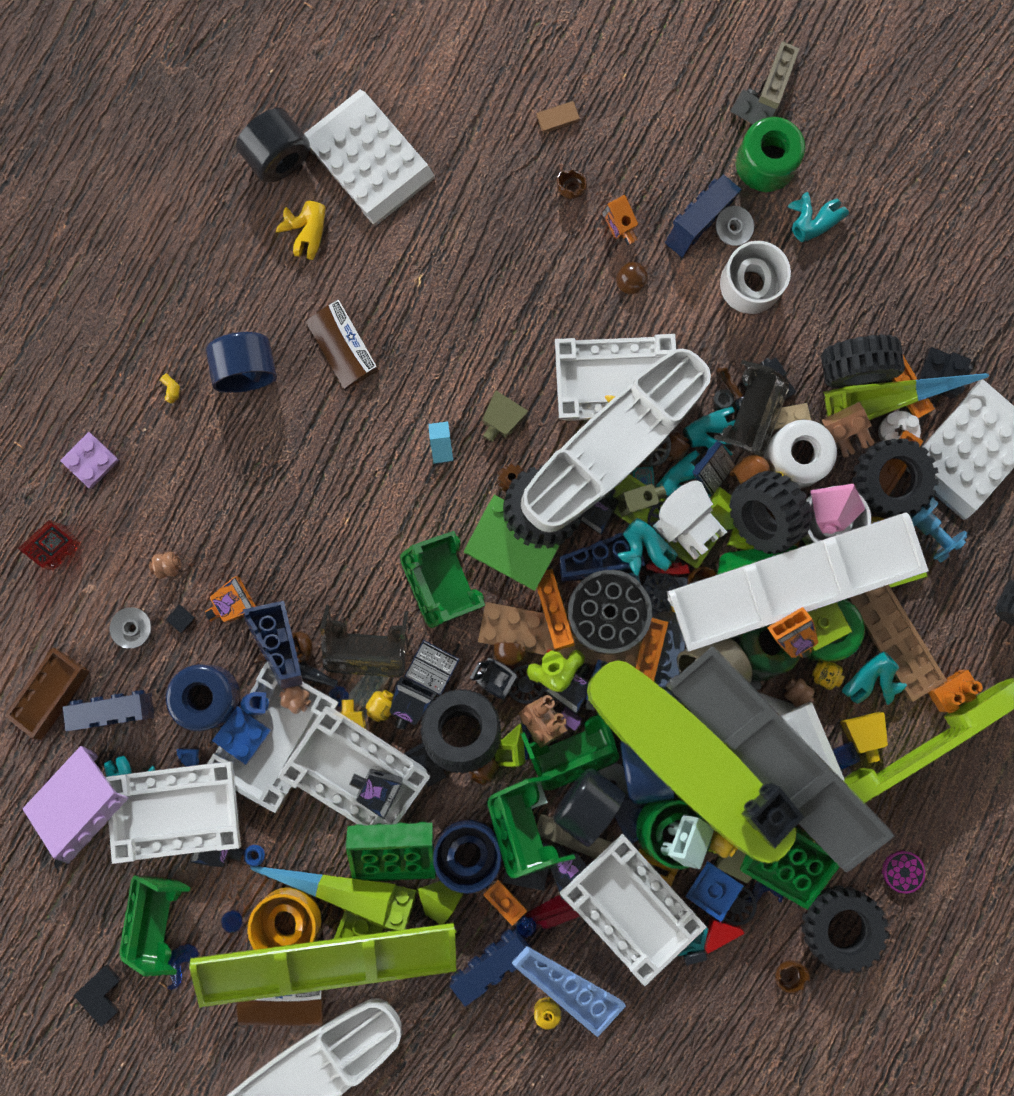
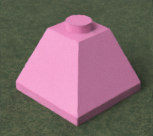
[811,484,865,534]

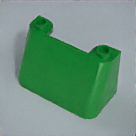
[400,531,486,628]

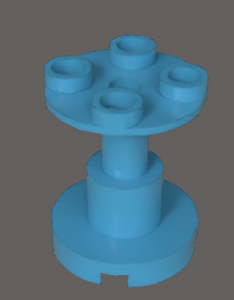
[910,497,967,563]

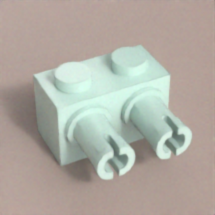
[661,815,714,869]

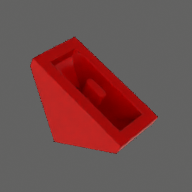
[704,916,745,953]

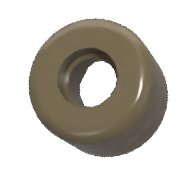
[677,638,753,683]

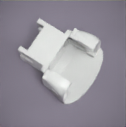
[653,481,727,560]

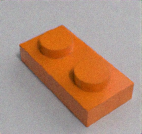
[483,879,527,926]

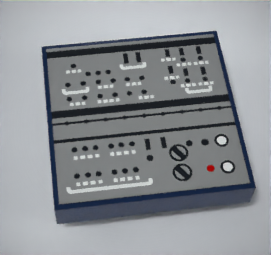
[692,441,736,496]
[405,640,460,695]

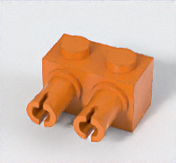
[928,670,982,713]

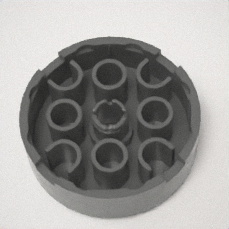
[567,570,652,654]

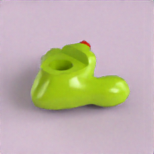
[527,649,585,692]

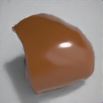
[730,455,770,484]

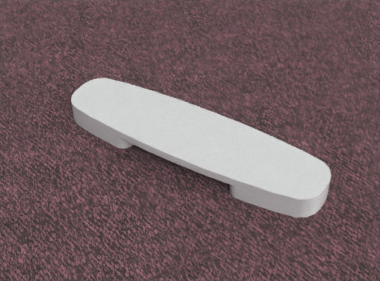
[521,349,711,532]
[227,998,402,1096]

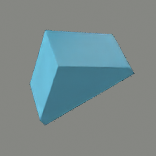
[428,422,453,464]

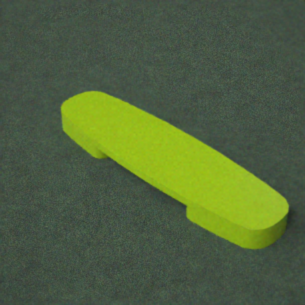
[587,661,796,863]
[844,678,1014,803]

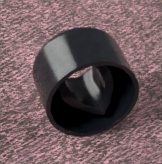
[236,108,310,183]
[553,768,626,847]

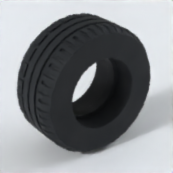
[421,689,501,773]

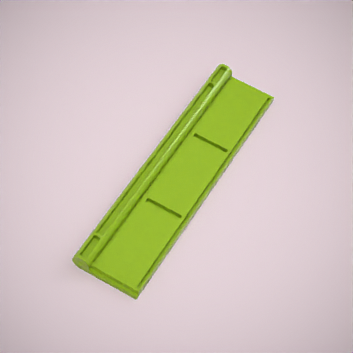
[189,923,456,1007]

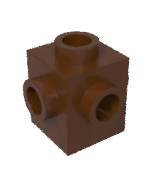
[497,463,526,493]

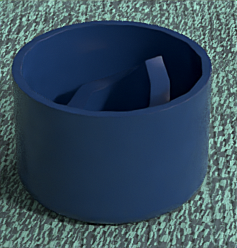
[206,332,277,393]
[166,664,240,731]
[621,741,675,804]
[433,820,501,893]

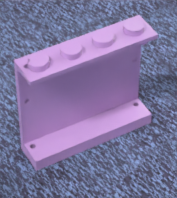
[23,746,128,863]

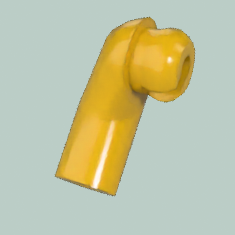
[160,374,180,404]

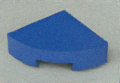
[177,749,199,767]

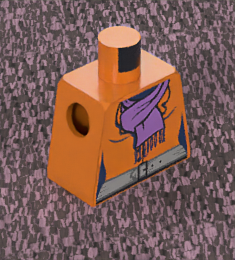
[601,195,638,246]
[205,576,256,623]
[767,607,818,658]

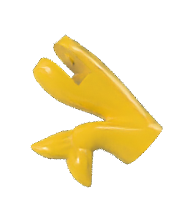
[276,201,326,260]

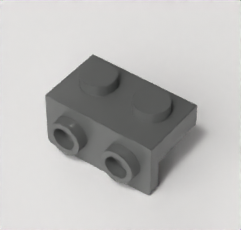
[731,88,777,124]

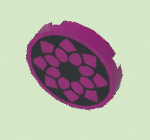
[882,850,926,894]

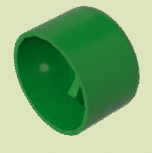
[735,117,805,192]
[807,599,865,662]
[636,796,712,869]

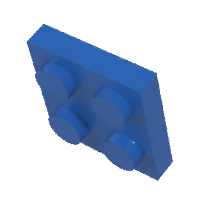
[212,706,272,765]
[685,861,744,922]

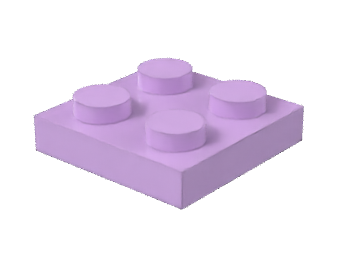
[60,432,119,489]

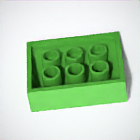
[463,495,560,591]

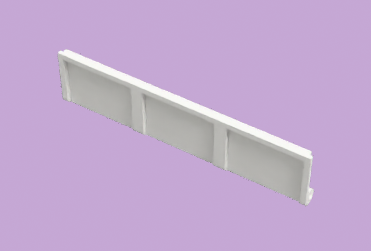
[667,513,928,651]

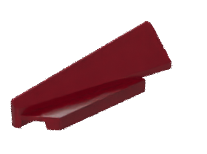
[526,894,580,931]

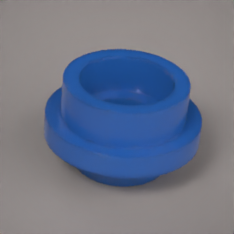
[244,845,265,866]

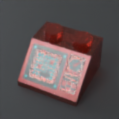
[18,520,80,570]

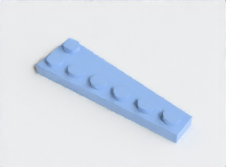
[512,946,626,1037]

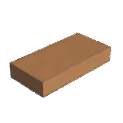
[536,101,580,134]

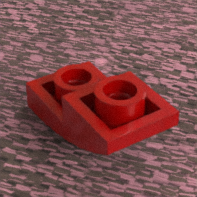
[644,560,690,576]

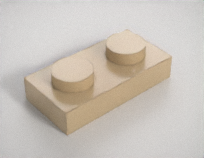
[767,403,811,431]

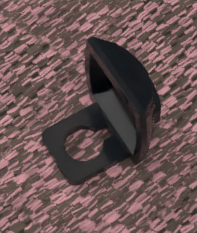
[470,657,517,700]

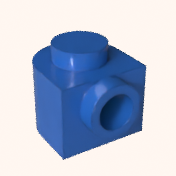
[241,692,269,715]

